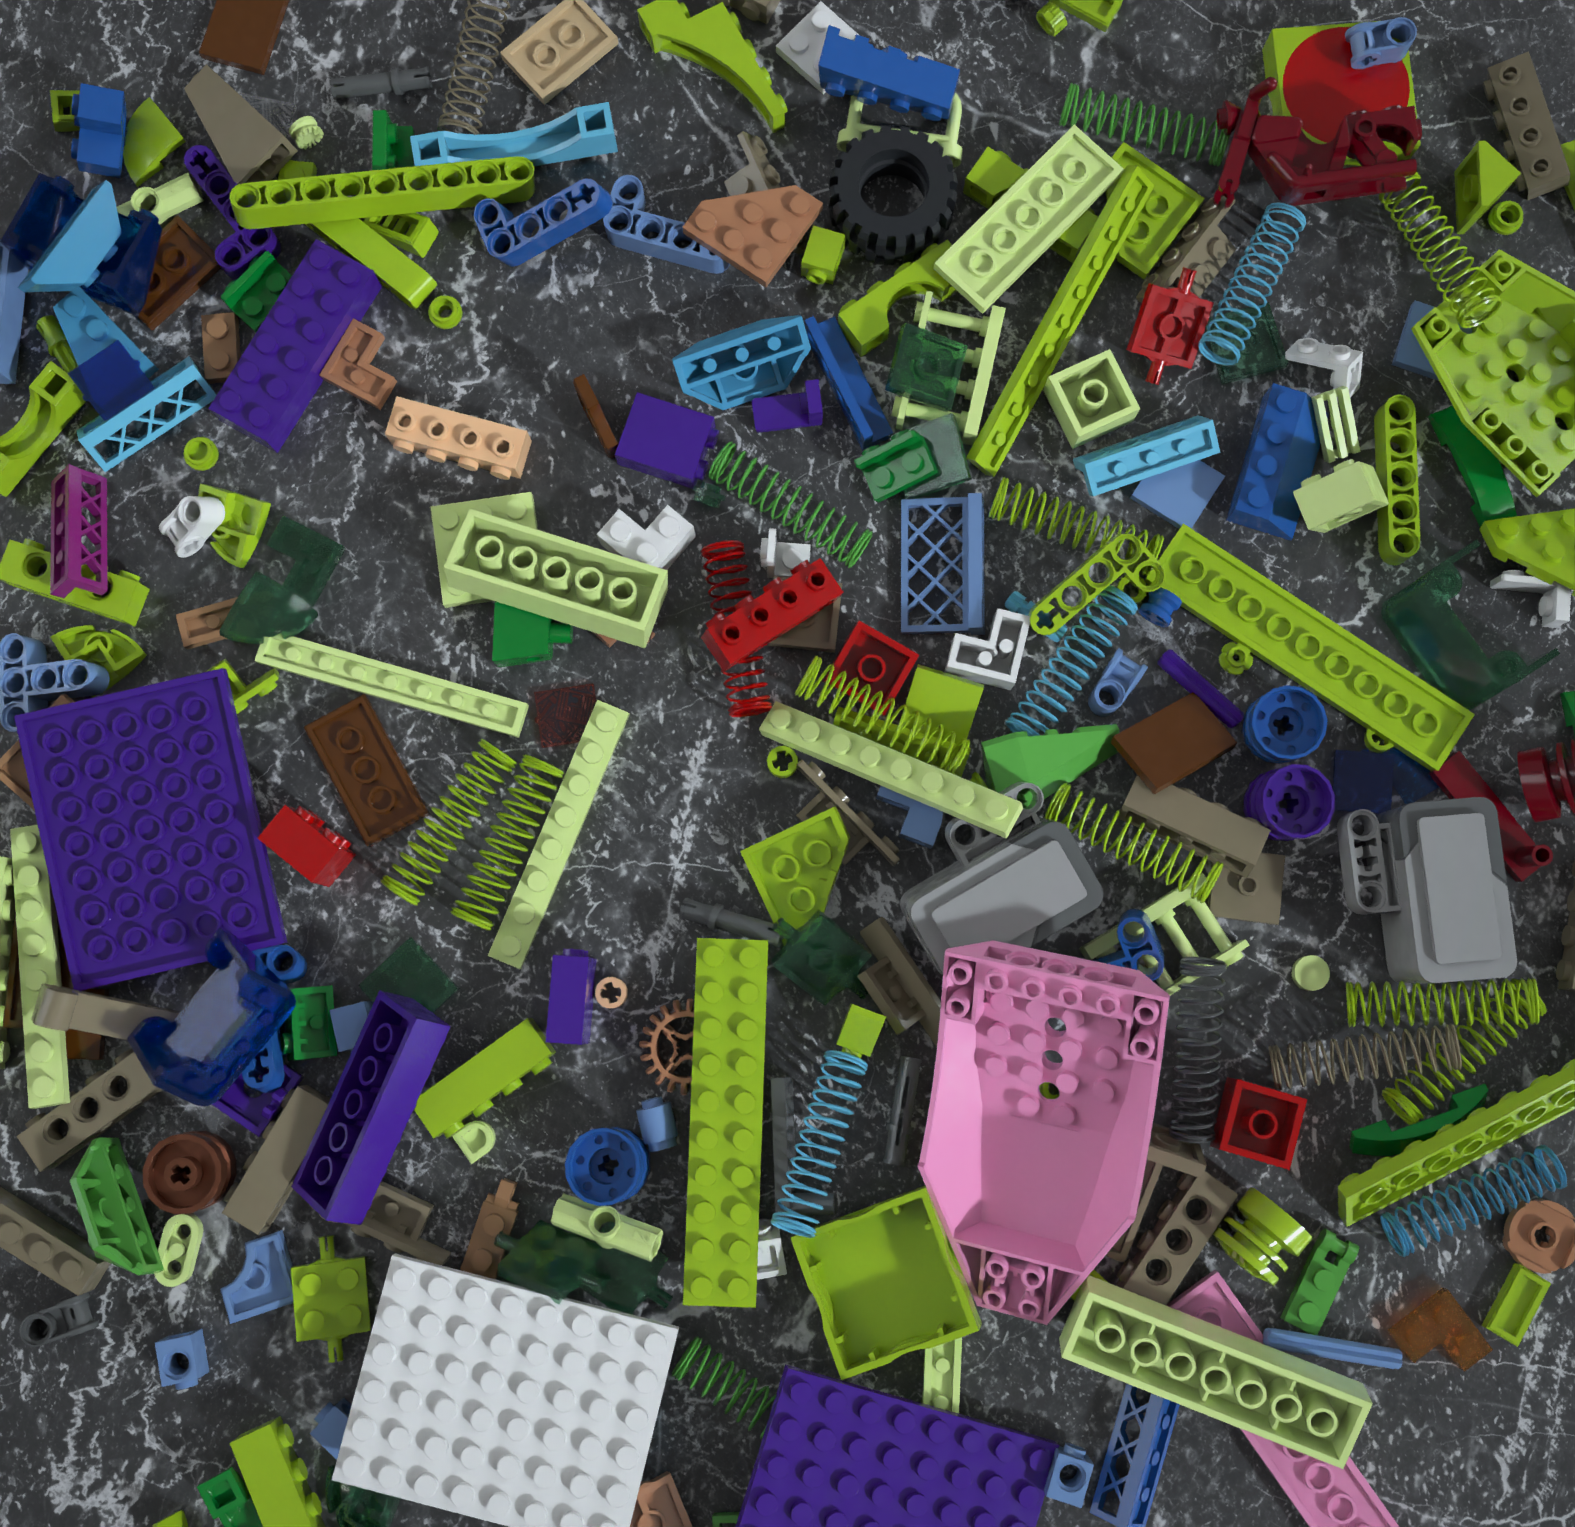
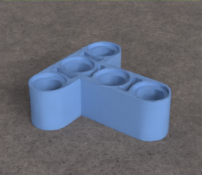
[0,633,110,733]

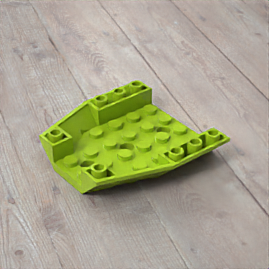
[1411,249,1575,498]

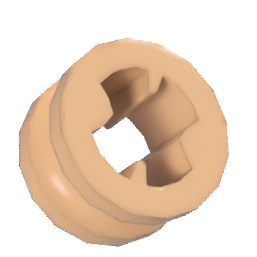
[595,977,628,1008]

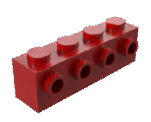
[701,558,844,672]

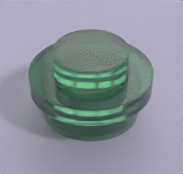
[692,481,726,508]

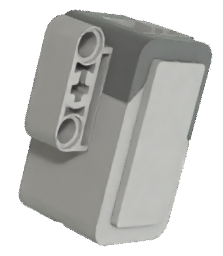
[900,782,1104,975]
[1337,797,1517,984]

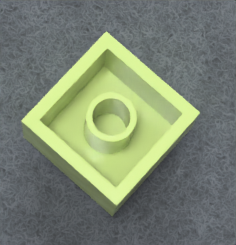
[1043,349,1140,449]
[1293,459,1389,533]

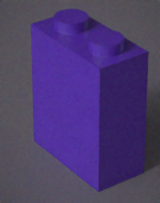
[615,392,719,489]
[545,948,597,1045]

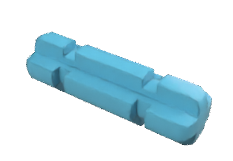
[1005,591,1067,642]

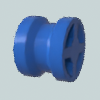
[1138,587,1182,627]

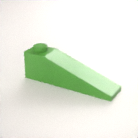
[981,724,1119,808]

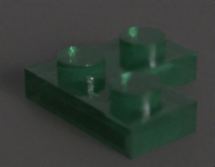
[267,515,346,607]

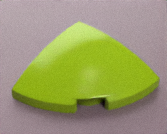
[123,97,186,187]
[198,483,271,568]
[50,625,147,698]

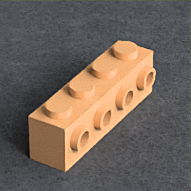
[385,396,532,480]

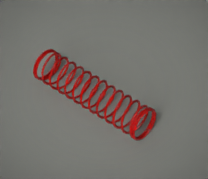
[701,540,772,717]

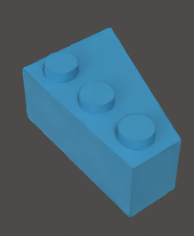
[53,286,159,411]

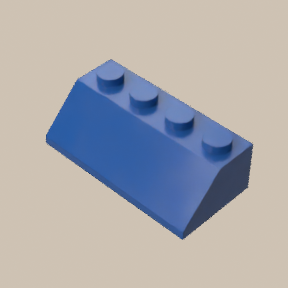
[1226,383,1329,541]

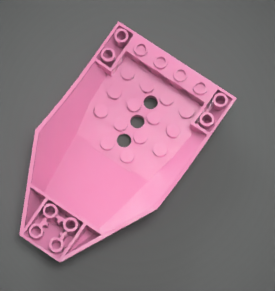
[917,940,1170,1325]

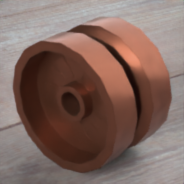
[143,1130,237,1214]

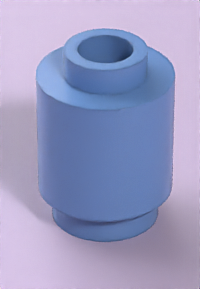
[636,1096,678,1152]

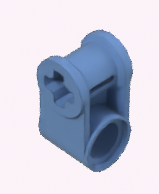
[1345,17,1417,69]
[1088,648,1148,716]

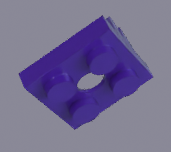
[201,1043,304,1137]

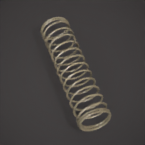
[437,0,510,135]
[1268,1024,1462,1091]

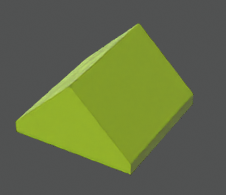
[1454,141,1521,234]

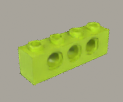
[0,538,150,627]

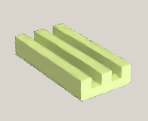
[1311,386,1361,463]

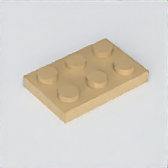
[500,0,619,105]

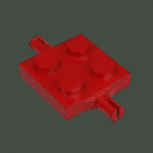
[1126,267,1214,385]

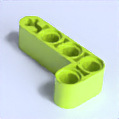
[1028,533,1166,635]

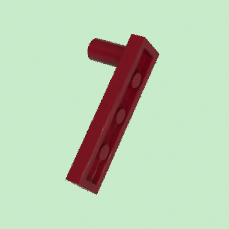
[1428,751,1553,882]

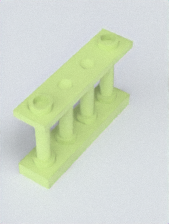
[891,291,1006,446]
[1079,873,1250,996]

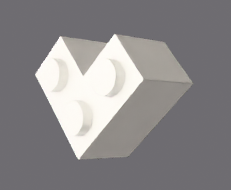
[597,505,696,570]
[944,608,1030,690]

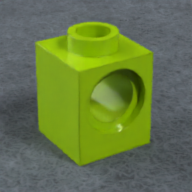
[801,225,845,285]

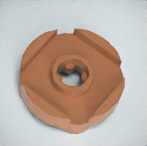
[1502,1199,1575,1274]

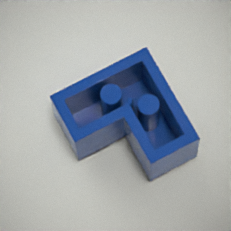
[71,83,127,178]

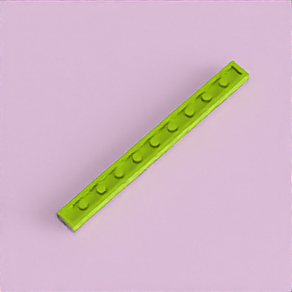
[966,165,1155,477]

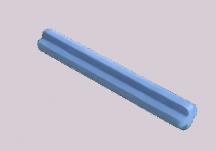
[1263,1328,1403,1369]

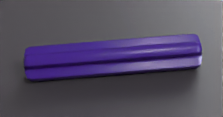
[1157,649,1245,728]

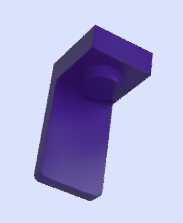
[752,379,823,433]

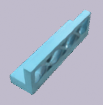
[77,356,217,472]
[1073,415,1220,497]

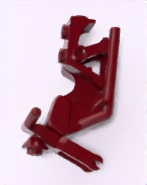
[1213,77,1422,209]

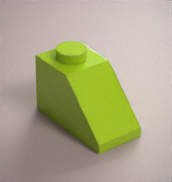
[836,1004,886,1058]

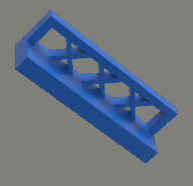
[804,316,893,451]
[1089,1383,1180,1527]

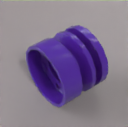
[1244,764,1335,841]

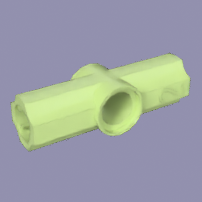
[115,172,204,244]
[551,1193,663,1262]

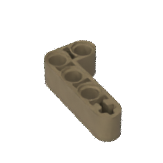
[31,984,183,1048]

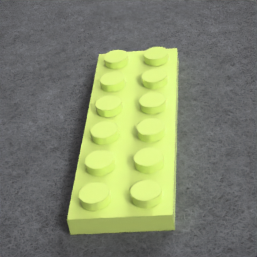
[933,124,1124,314]

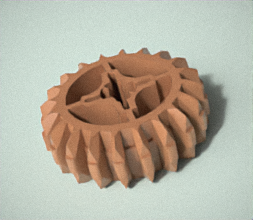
[639,999,694,1095]

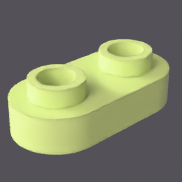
[154,1213,203,1287]

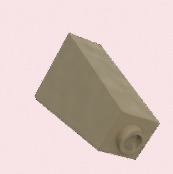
[184,64,298,185]

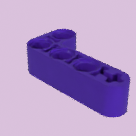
[184,145,281,280]

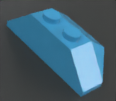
[18,180,122,292]
[672,315,811,410]

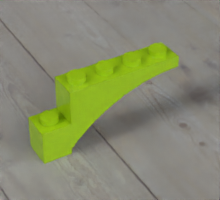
[637,0,787,133]

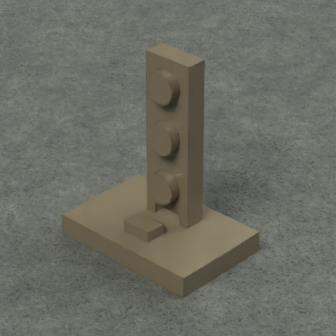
[1105,1123,1207,1263]

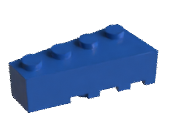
[818,25,960,121]

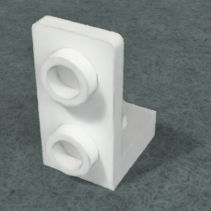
[1285,338,1363,402]
[760,528,811,578]
[1490,570,1571,628]

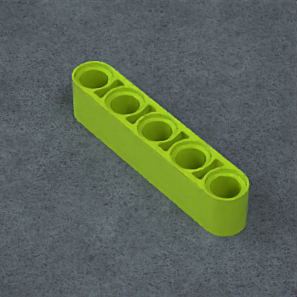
[305,198,437,310]
[1374,394,1420,566]

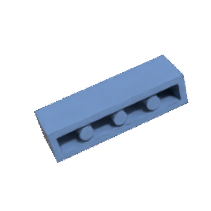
[0,240,29,384]

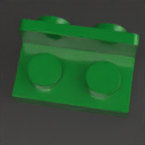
[372,110,415,170]
[221,251,292,333]
[854,430,938,503]
[278,985,337,1061]

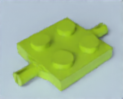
[291,1235,371,1363]

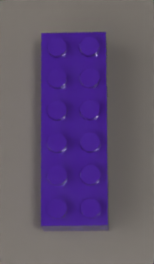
[208,239,382,453]
[291,990,451,1225]

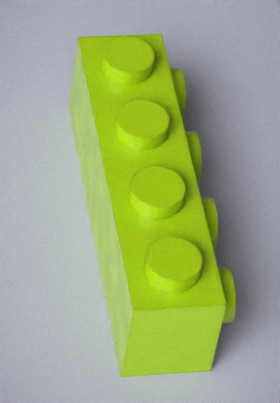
[414,1018,556,1139]

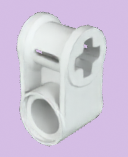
[159,496,225,558]

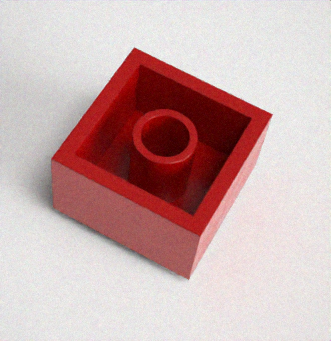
[822,620,919,716]
[257,805,356,887]
[1210,1077,1307,1170]

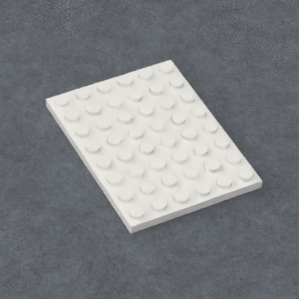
[332,1254,679,1527]

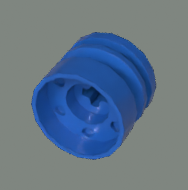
[1241,685,1327,764]
[565,1127,651,1206]

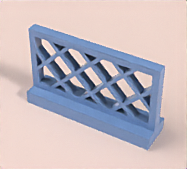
[901,493,985,635]

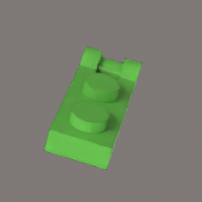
[1280,1228,1359,1335]

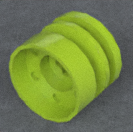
[1212,1187,1313,1287]

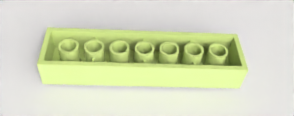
[1059,1275,1373,1469]

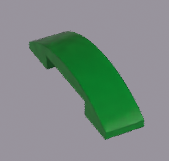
[1428,406,1517,527]
[1349,1084,1489,1156]
[197,1467,263,1527]

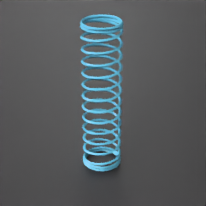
[1198,202,1306,366]
[1005,585,1138,736]
[770,1050,868,1238]

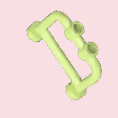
[837,93,963,168]

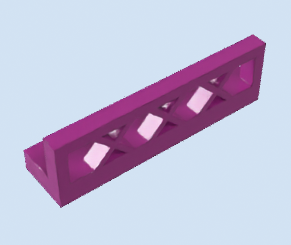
[50,464,108,599]

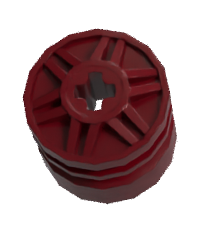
[1517,739,1575,822]

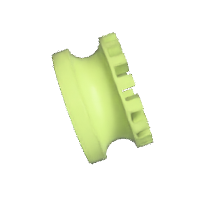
[289,116,324,149]

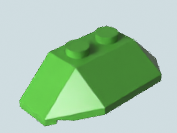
[70,1137,164,1275]

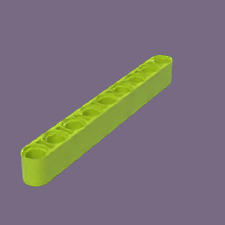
[229,156,535,229]

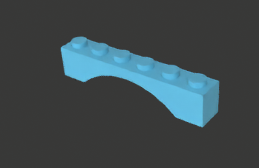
[410,102,618,166]

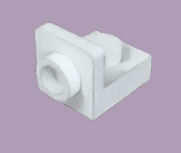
[757,1219,787,1280]

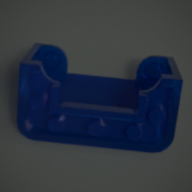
[0,173,162,316]
[127,927,296,1106]

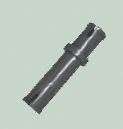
[330,66,432,100]
[679,897,786,948]
[883,1056,922,1166]

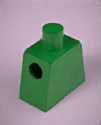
[492,601,573,667]

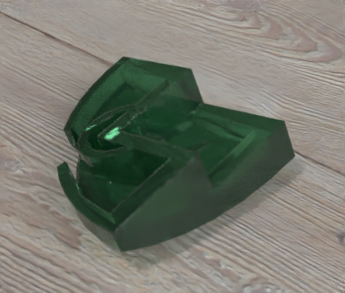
[219,571,318,644]
[326,1465,401,1527]

